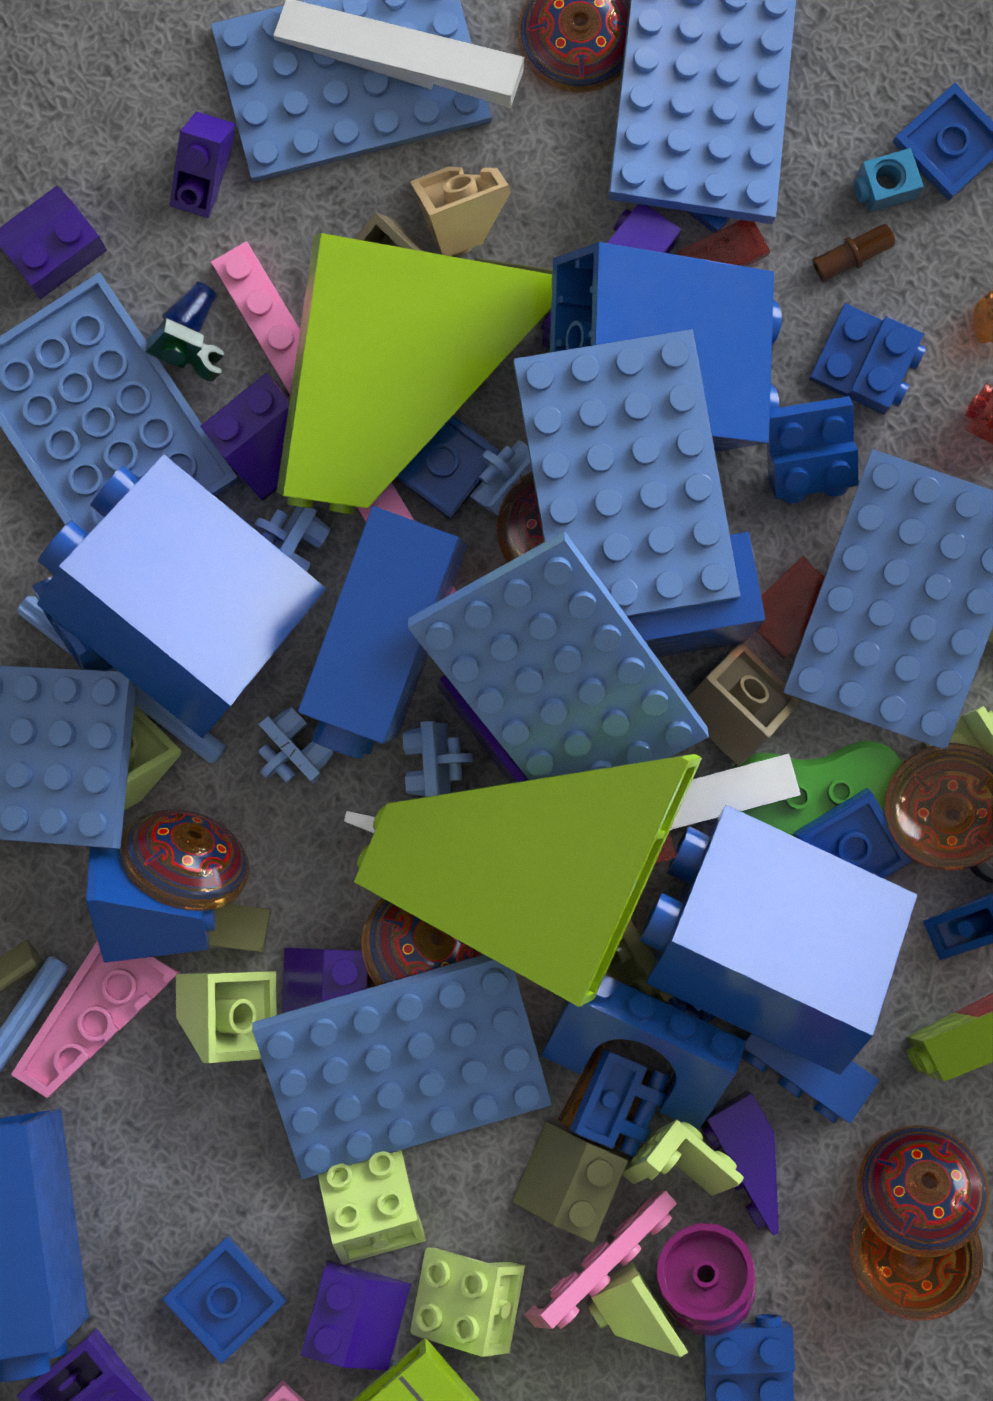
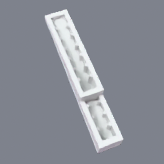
[273,0,524,108]
[670,754,801,830]

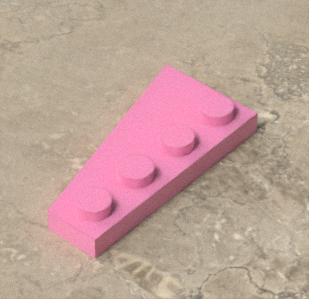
[11,940,180,1098]
[524,1190,677,1329]

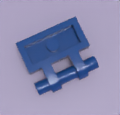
[570,1048,670,1157]

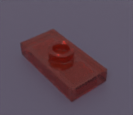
[676,220,770,267]

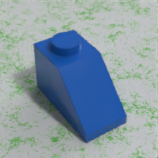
[923,892,993,960]

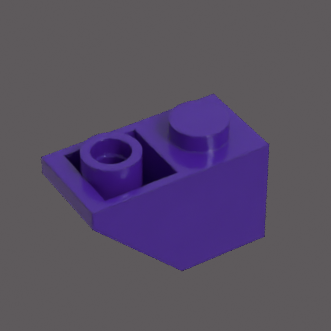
[169,111,235,218]

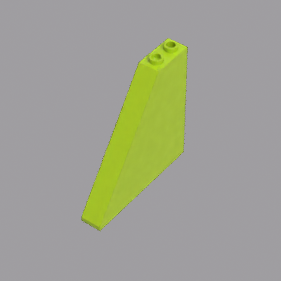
[276,233,552,514]
[354,754,702,1007]

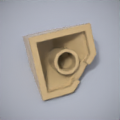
[410,167,511,257]

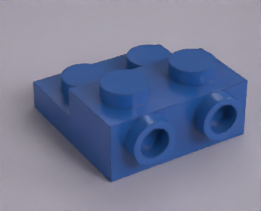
[809,303,927,415]
[767,396,859,503]
[702,1314,795,1401]

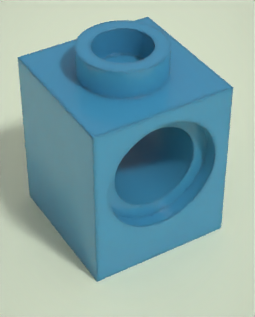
[854,148,924,213]

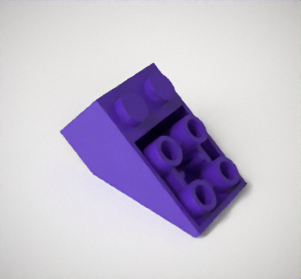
[17,1328,153,1401]

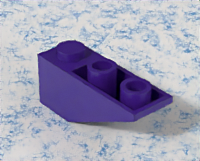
[702,1090,779,1236]

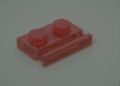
[756,555,825,659]

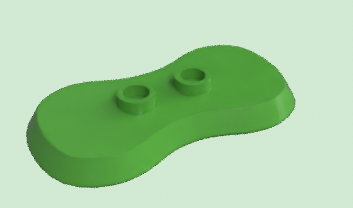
[732,741,908,838]

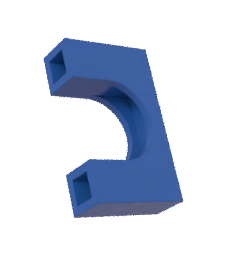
[541,975,746,1130]

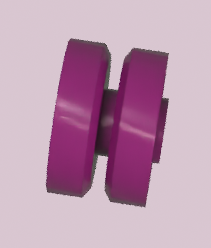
[657,1223,756,1336]

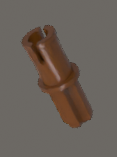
[812,224,895,283]

